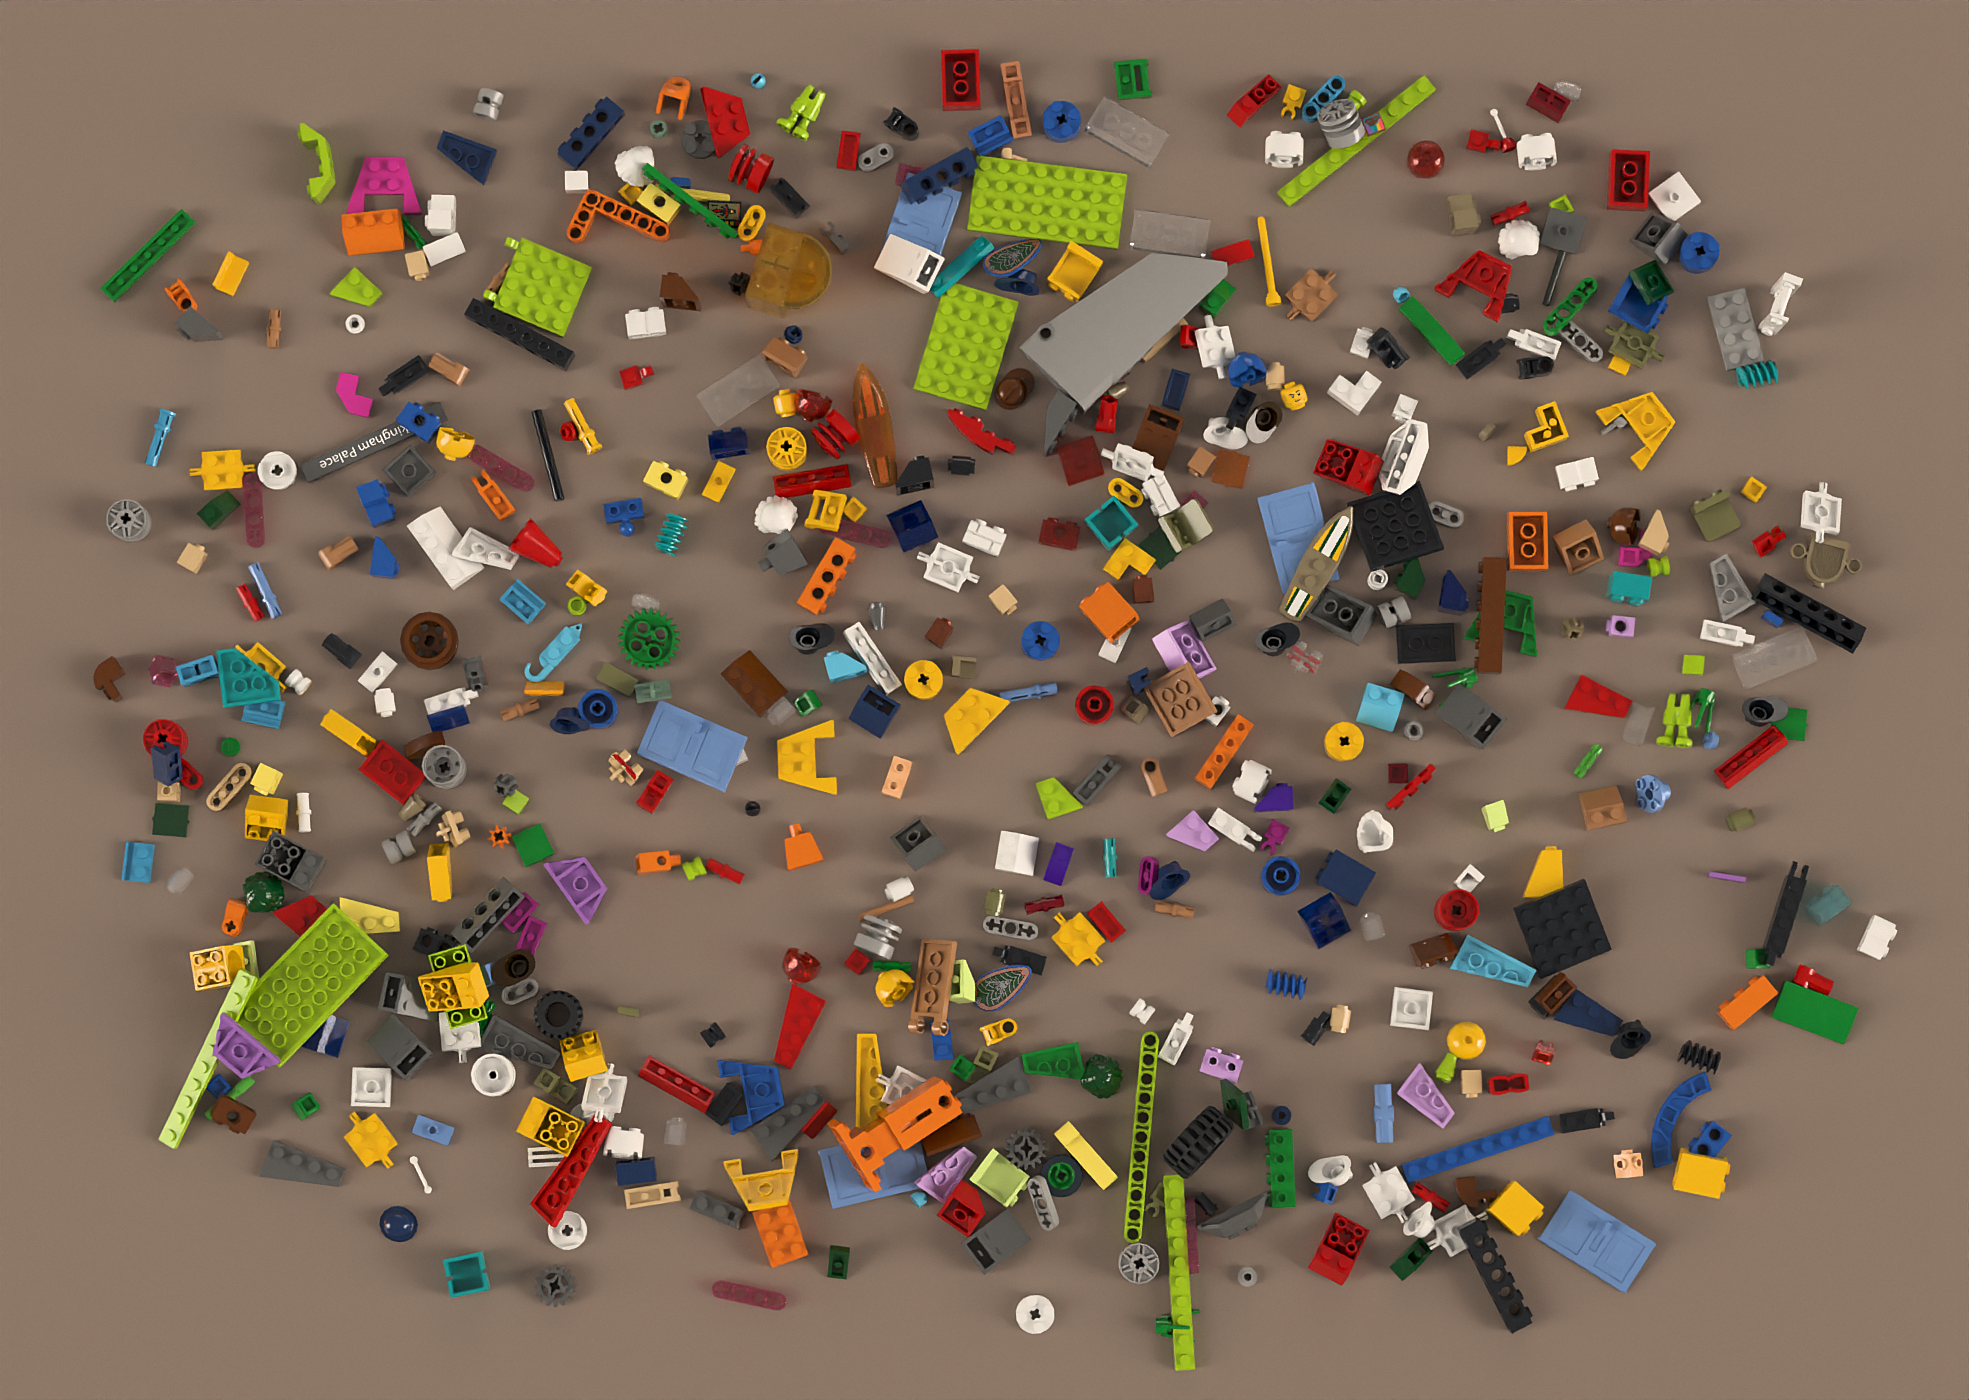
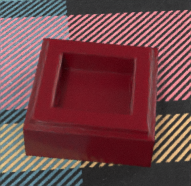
[1388,764,1408,784]

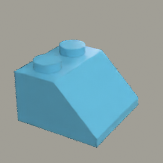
[824,651,868,684]
[1356,683,1405,732]

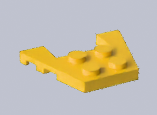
[1595,392,1675,471]
[777,720,837,795]
[723,1149,799,1211]

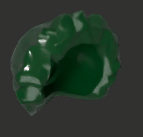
[243,871,285,913]
[1080,1054,1123,1099]

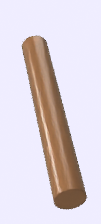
[858,895,914,922]

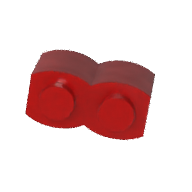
[1487,1073,1530,1095]

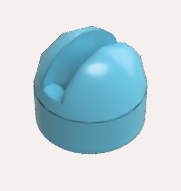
[750,73,766,89]
[1393,286,1410,303]
[910,1191,927,1208]

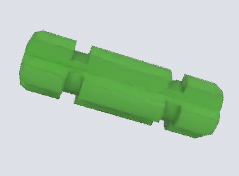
[1574,744,1602,778]

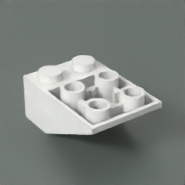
[874,234,945,294]

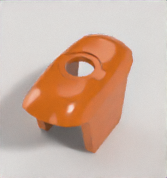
[656,76,692,120]

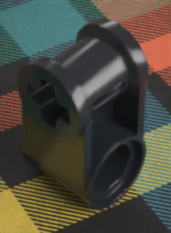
[882,107,919,141]
[1516,356,1554,380]

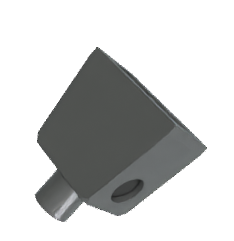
[758,529,808,575]

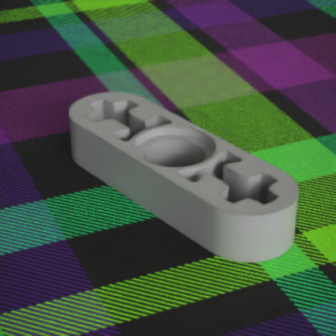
[1558,320,1603,363]
[983,916,1038,941]
[1027,1175,1059,1231]

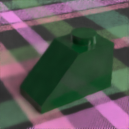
[197,490,241,530]
[1389,1238,1433,1281]

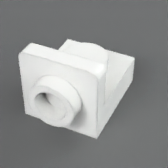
[1349,327,1374,359]
[1392,394,1418,424]

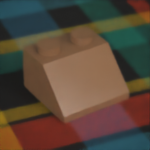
[762,337,808,378]
[1552,520,1604,576]
[1578,785,1627,831]

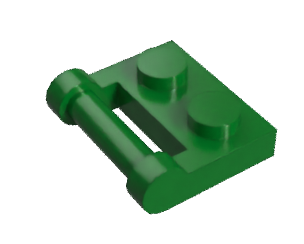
[1114,59,1152,101]

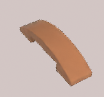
[1000,61,1032,139]

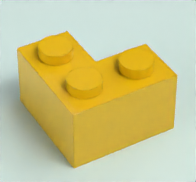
[1524,401,1569,453]

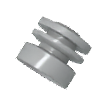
[1317,99,1365,149]
[106,499,151,543]
[422,745,467,790]
[853,914,903,960]
[1118,1243,1160,1284]

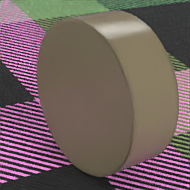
[1478,423,1496,442]

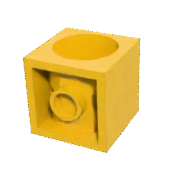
[190,945,246,991]
[1486,1181,1544,1236]

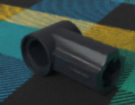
[322,633,362,669]

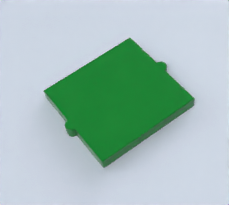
[1770,708,1808,741]
[512,824,555,867]

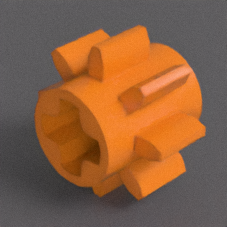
[487,825,512,849]

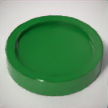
[221,737,241,757]

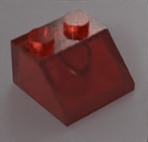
[1056,435,1105,487]

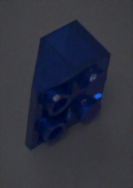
[1297,892,1351,949]

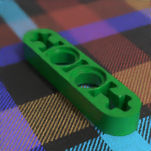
[1543,278,1598,336]

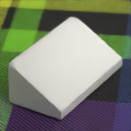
[423,232,466,266]

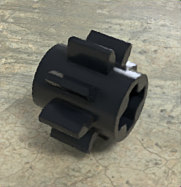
[728,272,754,296]

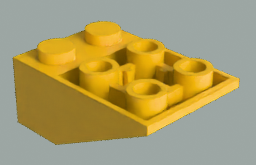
[418,962,489,1012]
[516,1096,585,1157]

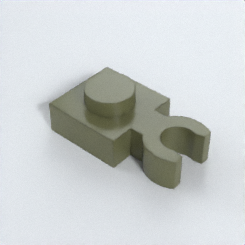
[1144,1181,1165,1217]

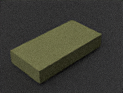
[596,662,639,697]
[617,1005,640,1018]

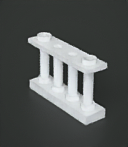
[1757,272,1803,336]

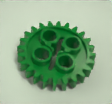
[618,607,680,670]

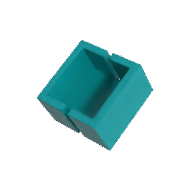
[1084,496,1139,552]
[1606,571,1652,607]
[443,1251,491,1298]

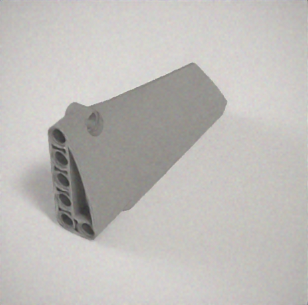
[1019,253,1228,414]

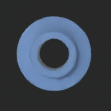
[1702,731,1719,750]

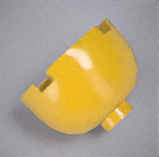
[436,427,475,461]
[875,969,914,1007]
[1447,1021,1486,1060]

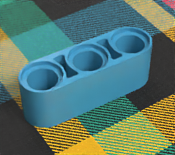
[1302,75,1345,123]

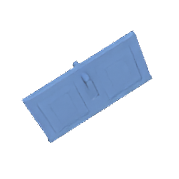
[876,172,962,262]
[1257,482,1340,594]
[636,700,748,792]
[818,1141,927,1209]
[1538,1190,1656,1293]

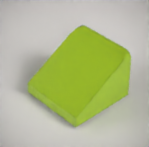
[1682,655,1705,676]
[502,790,529,815]

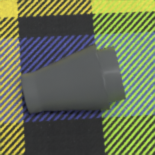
[867,602,886,630]

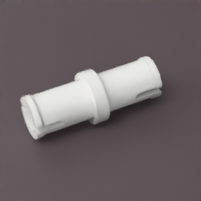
[296,793,312,833]

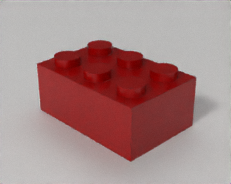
[941,49,981,111]
[1607,149,1650,212]

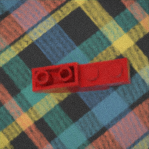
[947,408,1016,456]

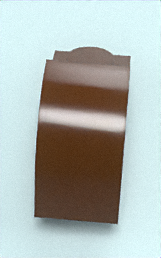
[93,656,125,702]
[1389,669,1436,710]
[1454,1176,1497,1208]

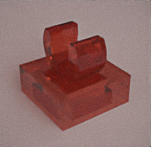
[1531,1040,1556,1065]

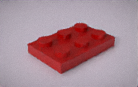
[358,740,426,805]

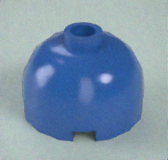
[1228,352,1267,388]

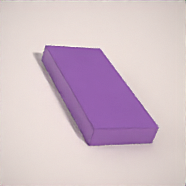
[1707,872,1746,883]

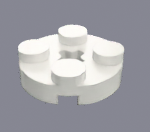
[258,451,297,490]
[548,1211,587,1250]
[1016,1295,1054,1334]

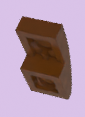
[405,730,445,760]

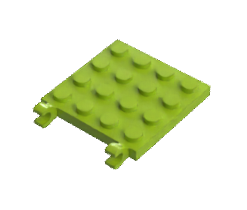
[482,237,592,338]

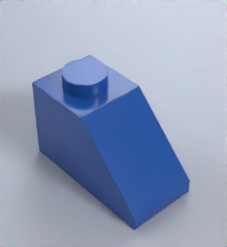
[370,536,400,579]

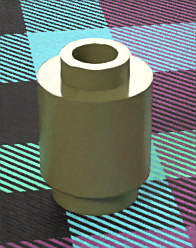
[1725,807,1756,832]
[984,888,1006,917]

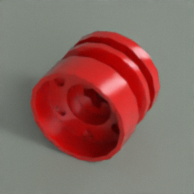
[728,144,774,194]
[810,409,861,460]
[143,719,188,757]
[1434,889,1479,931]

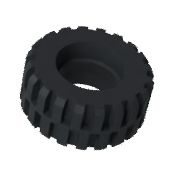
[1163,1106,1234,1179]

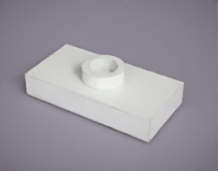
[1098,628,1132,663]
[358,651,397,693]

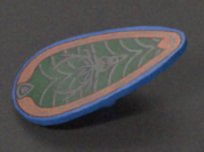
[983,239,1042,277]
[974,965,1032,1012]

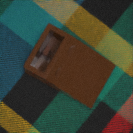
[1132,404,1185,471]
[1409,933,1458,969]

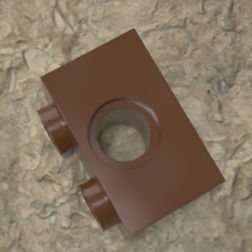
[210,1092,257,1134]

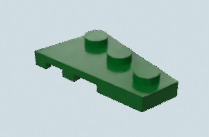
[1021,1042,1084,1080]

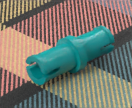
[1102,838,1118,877]

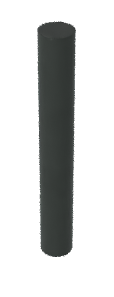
[1542,250,1566,306]

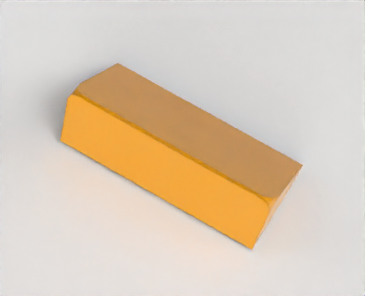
[524,681,565,696]

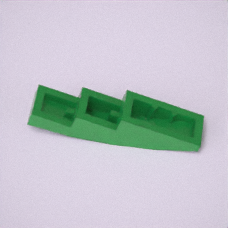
[1399,296,1465,366]

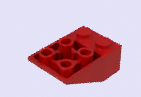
[1313,438,1384,496]
[1308,1212,1370,1286]

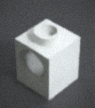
[1205,696,1231,727]

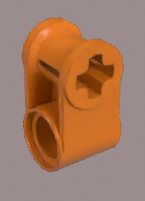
[164,278,197,313]
[222,898,248,937]

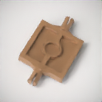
[1284,268,1338,322]

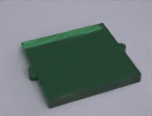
[1138,526,1182,570]
[152,803,190,838]

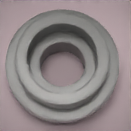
[1404,721,1423,741]
[1238,1267,1257,1287]

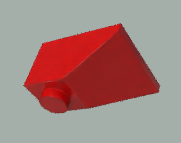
[936,1179,985,1237]

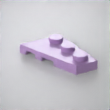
[1396,1063,1455,1129]
[913,1145,977,1204]

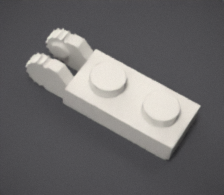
[1208,808,1262,852]

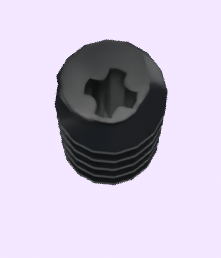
[1677,1040,1721,1075]

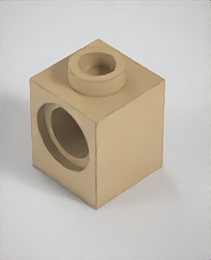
[405,250,430,281]
[177,543,208,574]
[988,584,1018,615]
[157,781,181,803]
[1460,1070,1482,1098]

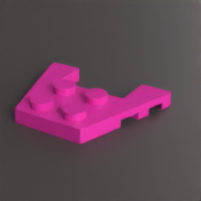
[347,157,422,215]

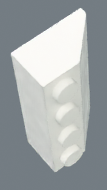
[407,507,484,590]

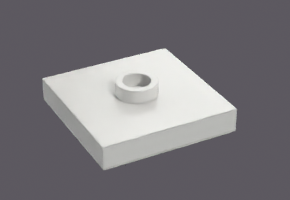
[1648,171,1701,221]
[1390,987,1433,1030]
[351,1067,392,1107]

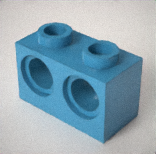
[176,655,219,687]

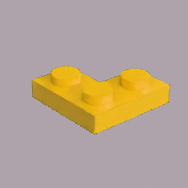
[1103,538,1156,580]

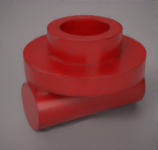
[560,421,579,442]

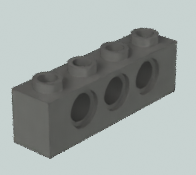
[451,876,525,953]

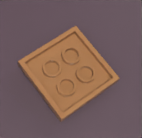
[1144,661,1218,737]

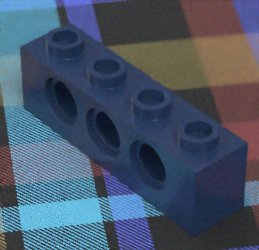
[557,96,625,171]
[900,147,979,204]

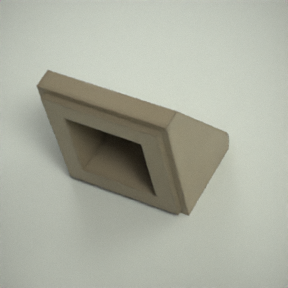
[1120,695,1150,724]

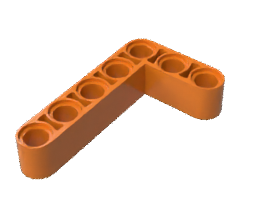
[567,190,670,244]

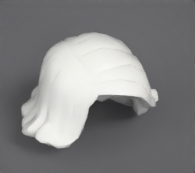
[615,146,654,187]
[1498,219,1540,260]
[755,495,798,534]
[1357,810,1393,853]

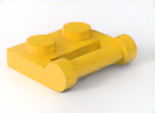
[804,490,847,532]

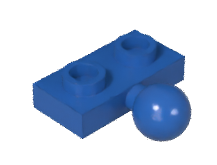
[603,498,645,537]

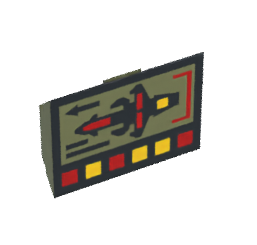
[707,200,742,228]

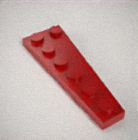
[530,1115,612,1228]

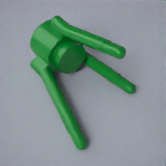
[1432,667,1477,707]
[1690,688,1716,733]
[1156,1309,1201,1343]

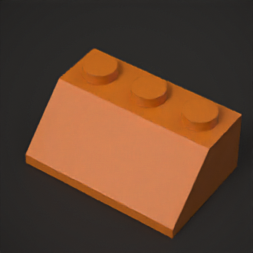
[341,209,405,256]

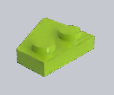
[329,267,383,307]
[1036,777,1083,820]

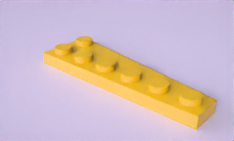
[856,1034,887,1129]

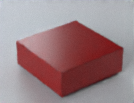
[844,948,871,975]

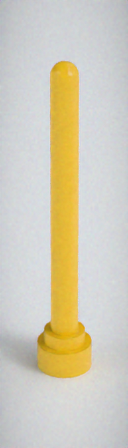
[1257,216,1281,307]

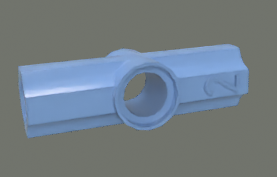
[1373,1084,1394,1143]

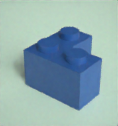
[356,479,397,528]

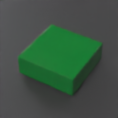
[949,1054,976,1081]

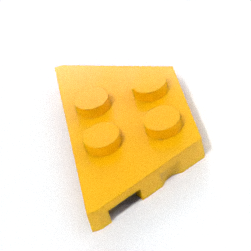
[944,688,1011,755]

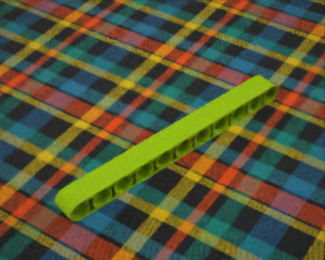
[1124,1032,1159,1243]

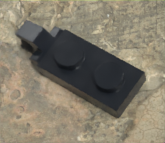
[1456,338,1506,380]
[378,355,430,397]
[1225,387,1257,430]
[992,945,1047,976]
[1559,1108,1615,1134]

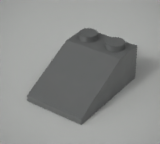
[1305,584,1378,646]

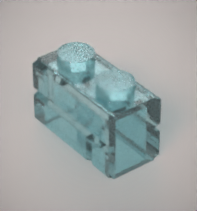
[1805,884,1852,926]

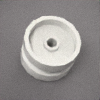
[471,1054,516,1097]

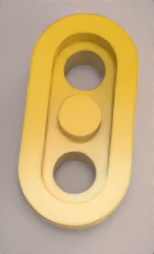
[738,205,766,242]
[1108,478,1143,508]

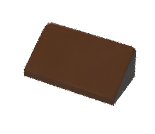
[1534,972,1577,1015]

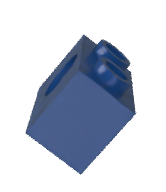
[396,402,442,444]

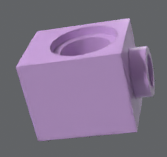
[1606,615,1635,639]

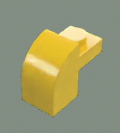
[566,569,608,606]

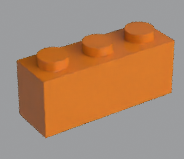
[1717,975,1778,1031]

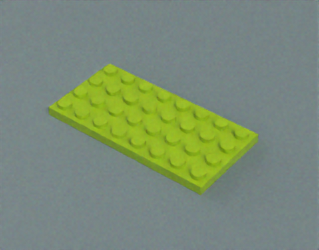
[967,155,1127,250]
[237,903,389,1068]

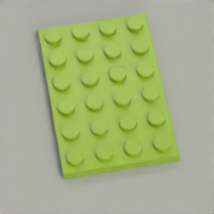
[913,283,1019,411]

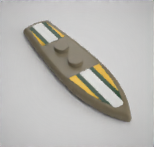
[1279,506,1353,622]

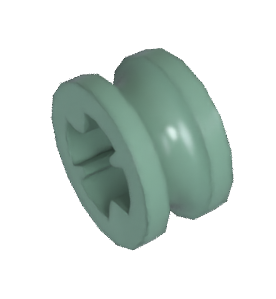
[650,120,668,139]

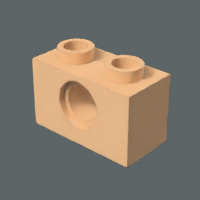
[882,756,913,800]

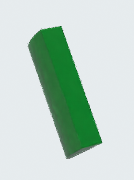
[1771,981,1859,1045]

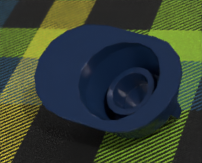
[994,269,1040,296]
[550,707,590,734]
[1150,861,1190,900]

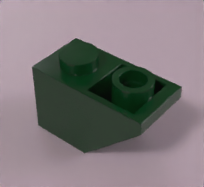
[1394,558,1426,599]

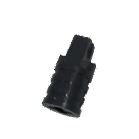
[1301,1011,1331,1046]

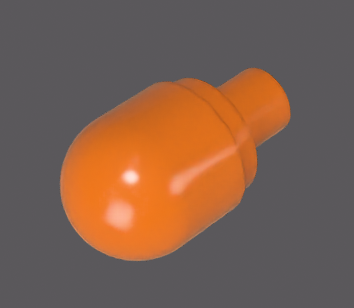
[740,239,767,255]

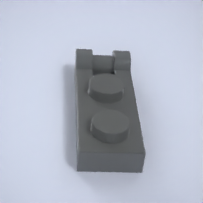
[1072,754,1122,806]
[690,1191,747,1230]

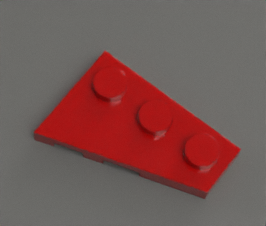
[1564,675,1633,719]
[1385,763,1436,810]

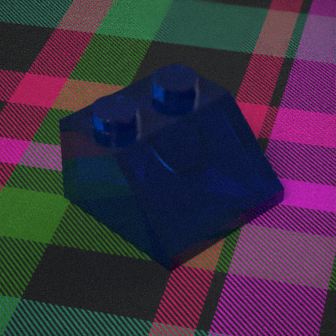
[708,427,750,460]
[886,500,938,553]
[1438,570,1469,616]
[301,1015,350,1058]

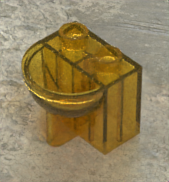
[745,223,832,318]

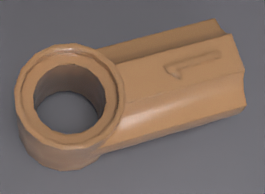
[429,353,470,387]
[318,536,359,570]
[1141,758,1167,797]

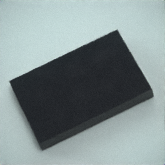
[1396,623,1456,664]

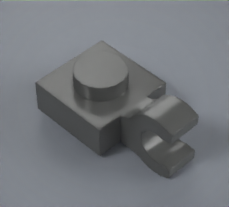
[820,221,848,255]

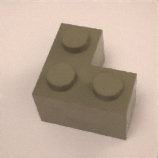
[1447,193,1481,237]

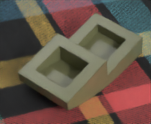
[966,1046,999,1084]
[534,1068,579,1105]

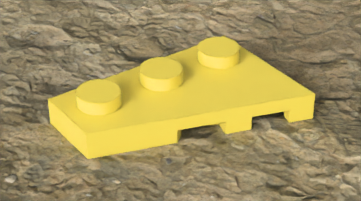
[340,897,400,934]

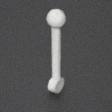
[410,1156,432,1193]

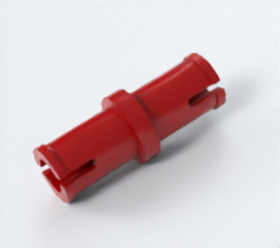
[1490,201,1530,226]
[235,583,265,622]
[705,858,745,885]
[1411,1182,1450,1213]

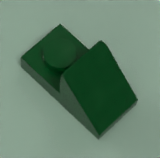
[1318,778,1351,814]
[827,1245,850,1280]

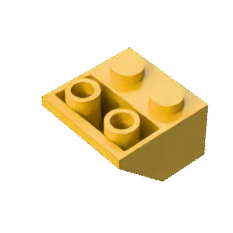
[245,795,288,841]
[559,1029,608,1082]

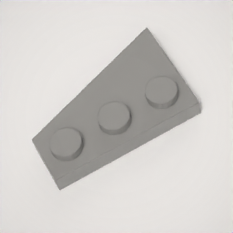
[1709,553,1756,623]

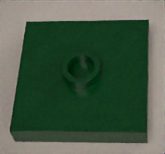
[1629,260,1674,305]
[1220,1078,1249,1129]

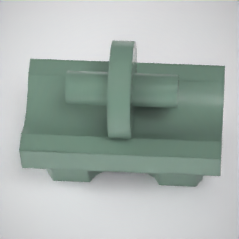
[635,679,672,704]

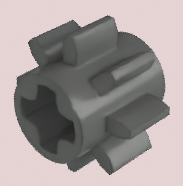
[493,773,518,797]

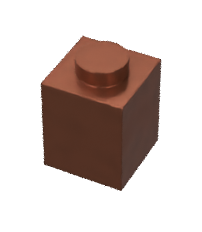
[1132,575,1154,604]
[925,617,954,649]

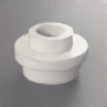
[345,314,365,334]

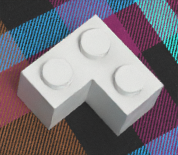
[425,195,456,236]
[1327,371,1382,416]

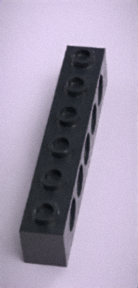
[464,298,575,371]
[1751,573,1866,654]
[1457,1217,1533,1334]

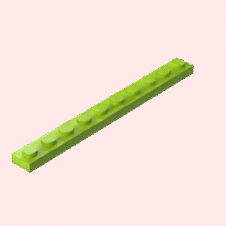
[1277,75,1436,207]
[158,968,259,1149]
[1163,1174,1195,1371]

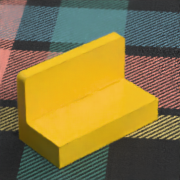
[213,251,249,297]

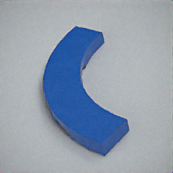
[1651,1072,1711,1168]

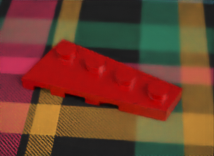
[774,983,827,1070]

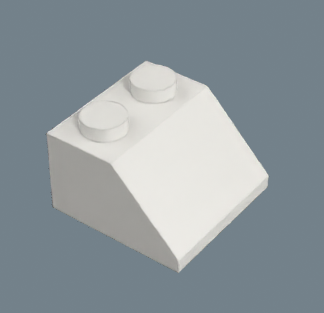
[995,830,1039,876]

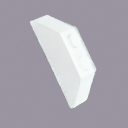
[1379,419,1429,495]

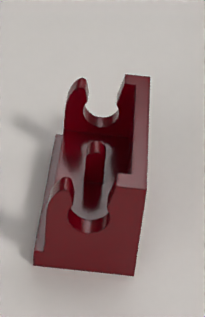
[1526,82,1571,123]

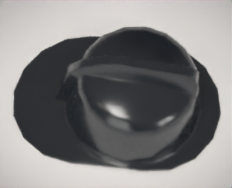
[1255,622,1300,657]
[789,623,835,655]
[1742,696,1788,727]
[1610,1019,1651,1059]

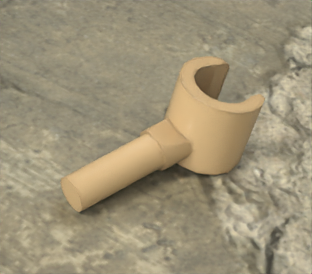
[1001,148,1028,162]

